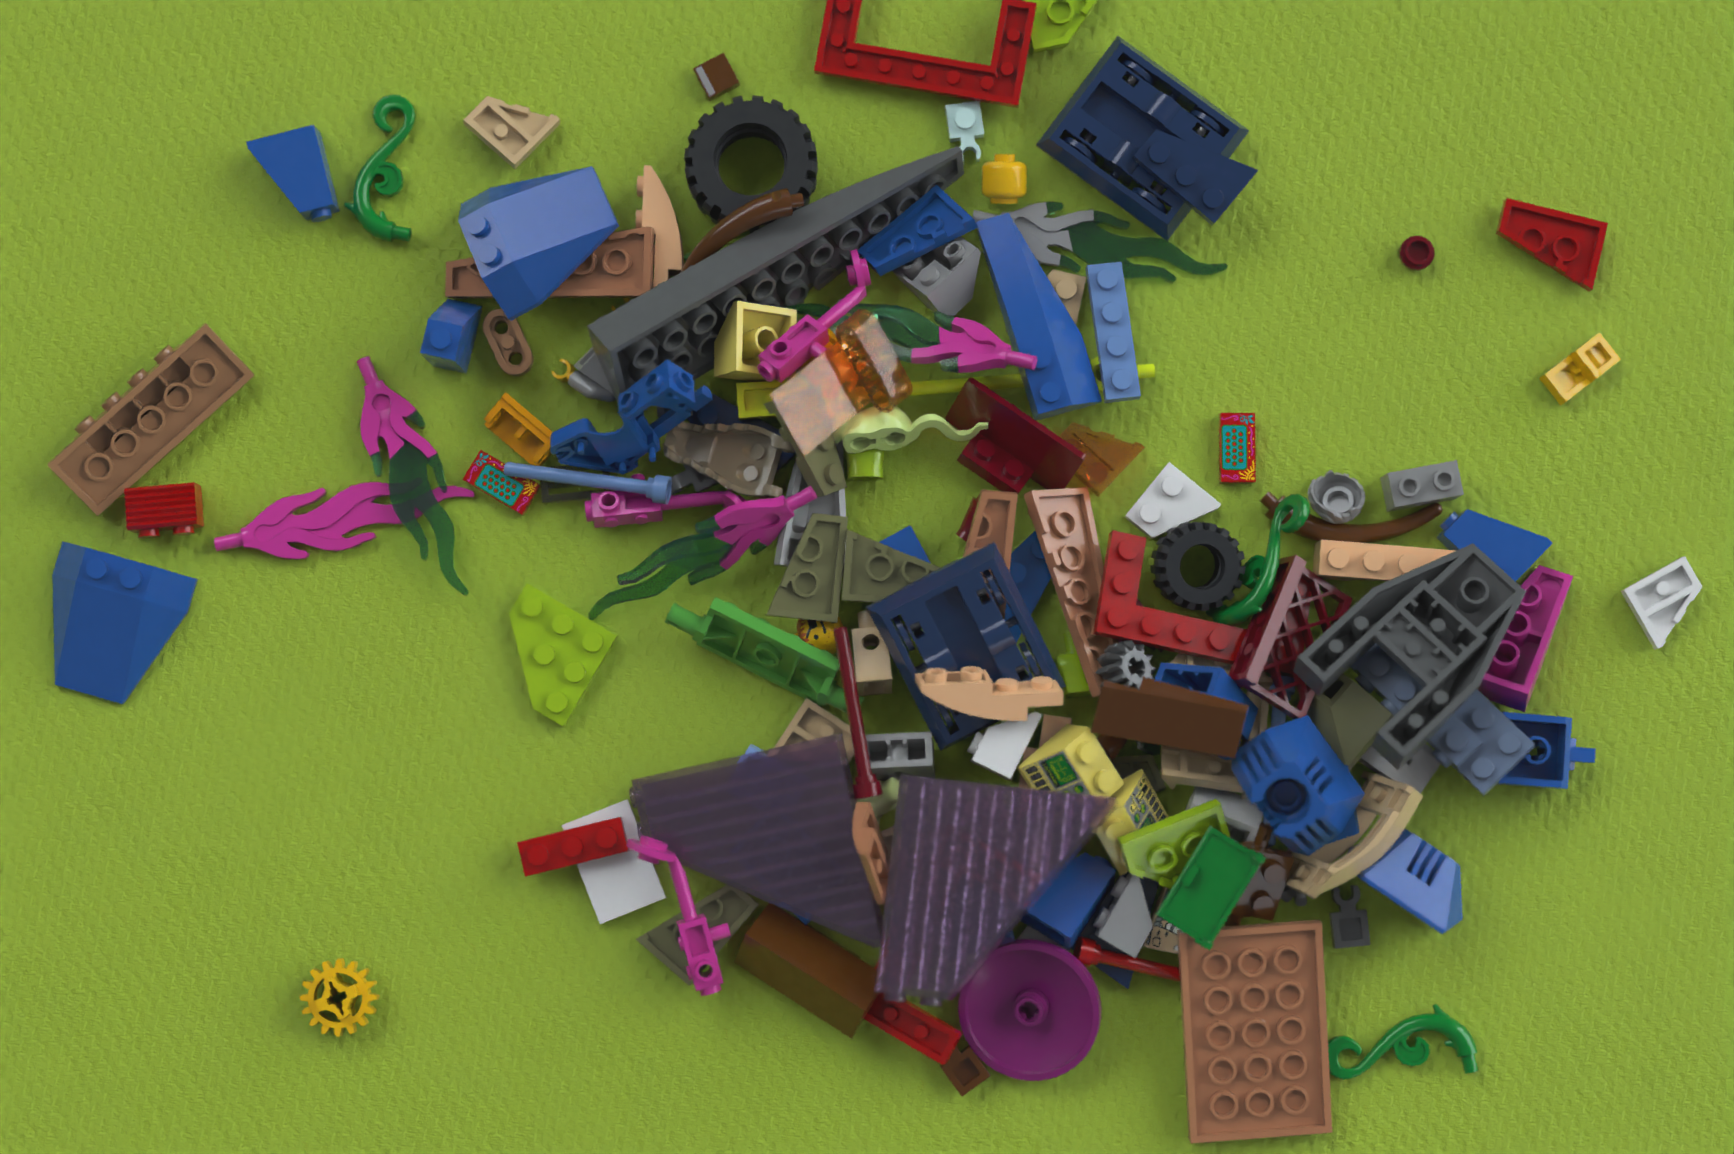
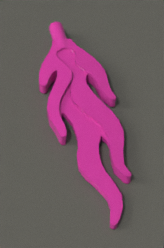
[214,478,475,560]

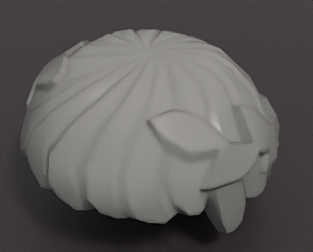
[1308,470,1365,524]

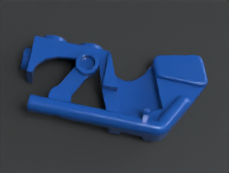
[550,359,712,475]

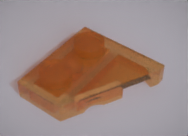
[1059,422,1145,497]

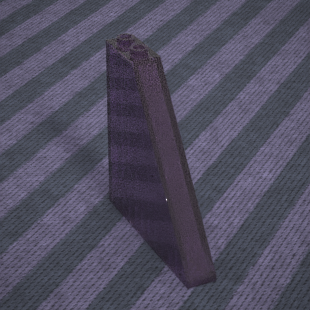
[629,733,888,948]
[875,775,1118,1007]

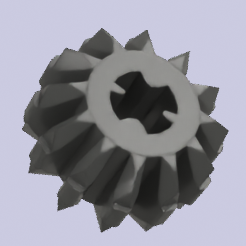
[1095,640,1157,689]

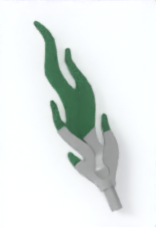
[972,202,1228,284]

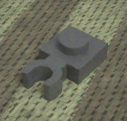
[1329,885,1371,949]

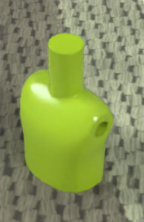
[846,449,884,481]
[1055,631,1091,699]

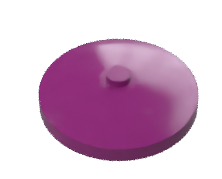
[958,939,1102,1081]

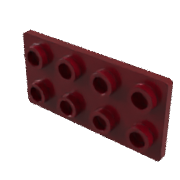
[945,377,1086,494]

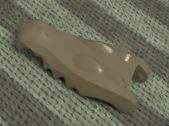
[663,422,795,498]

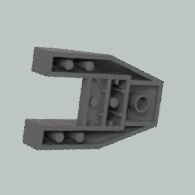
[1293,544,1526,770]

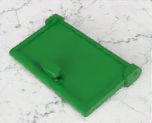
[1156,825,1267,950]

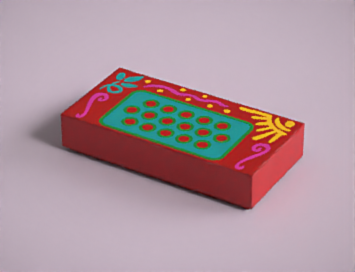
[1219,413,1256,484]
[463,449,541,516]

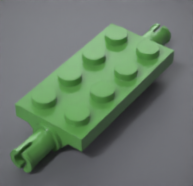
[665,597,864,713]

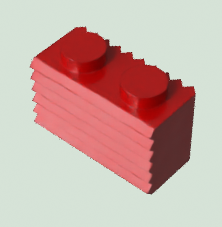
[124,482,204,538]

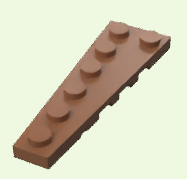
[445,227,654,299]
[1024,487,1119,697]

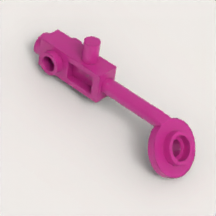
[757,249,871,383]
[585,474,746,528]
[626,835,731,996]

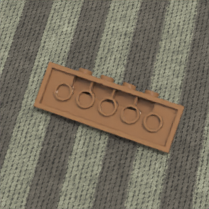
[47,322,255,516]

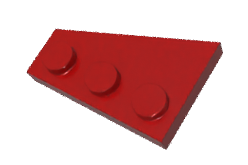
[1496,198,1608,292]

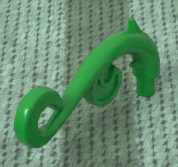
[344,94,416,242]
[1206,494,1310,626]
[1328,1004,1479,1080]

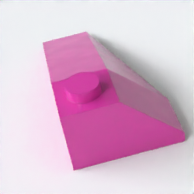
[1477,565,1573,712]

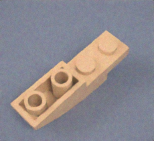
[636,165,684,288]
[915,666,1063,721]

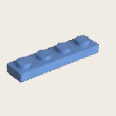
[1086,262,1141,403]

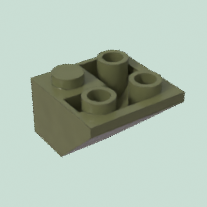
[1306,674,1394,771]

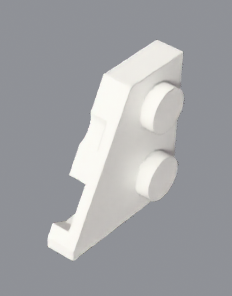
[1124,462,1221,539]
[1621,556,1702,650]

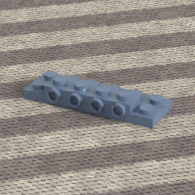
[1350,644,1535,796]

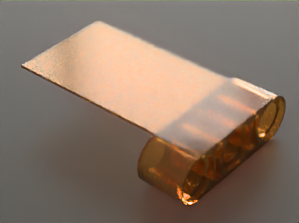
[769,309,913,457]

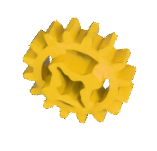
[299,958,379,1037]

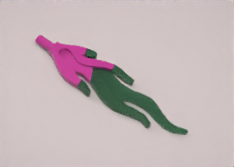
[788,303,1037,373]
[357,356,469,596]
[588,486,817,620]

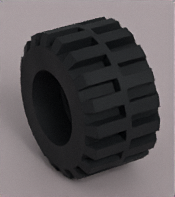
[1150,522,1246,611]

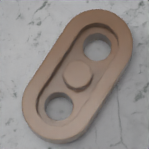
[483,309,534,377]

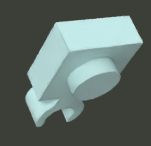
[945,101,984,164]

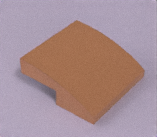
[852,802,893,905]

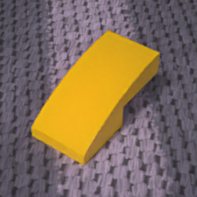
[1539,332,1621,406]

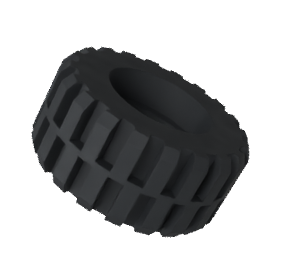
[684,95,818,234]

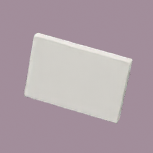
[562,799,667,924]

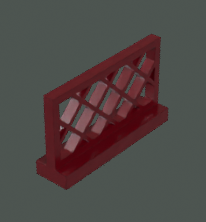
[1229,555,1352,720]

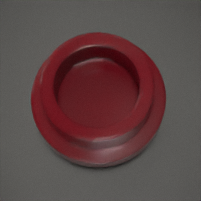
[1399,236,1435,271]

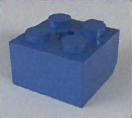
[1497,712,1596,789]

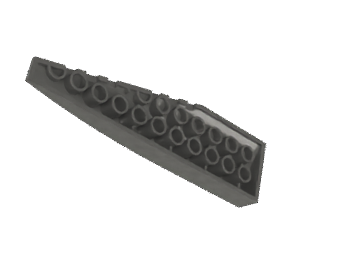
[587,146,964,403]

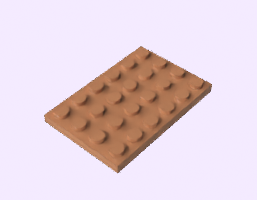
[1177,919,1332,1143]

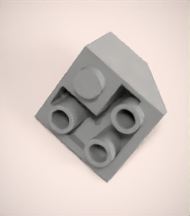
[892,236,981,322]

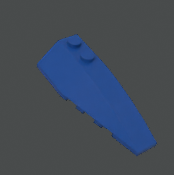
[976,213,1102,421]

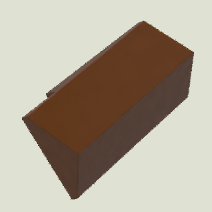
[1091,677,1249,758]
[734,902,889,1039]

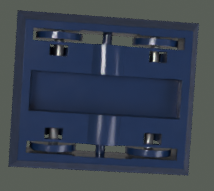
[1036,36,1249,241]
[867,542,1067,751]

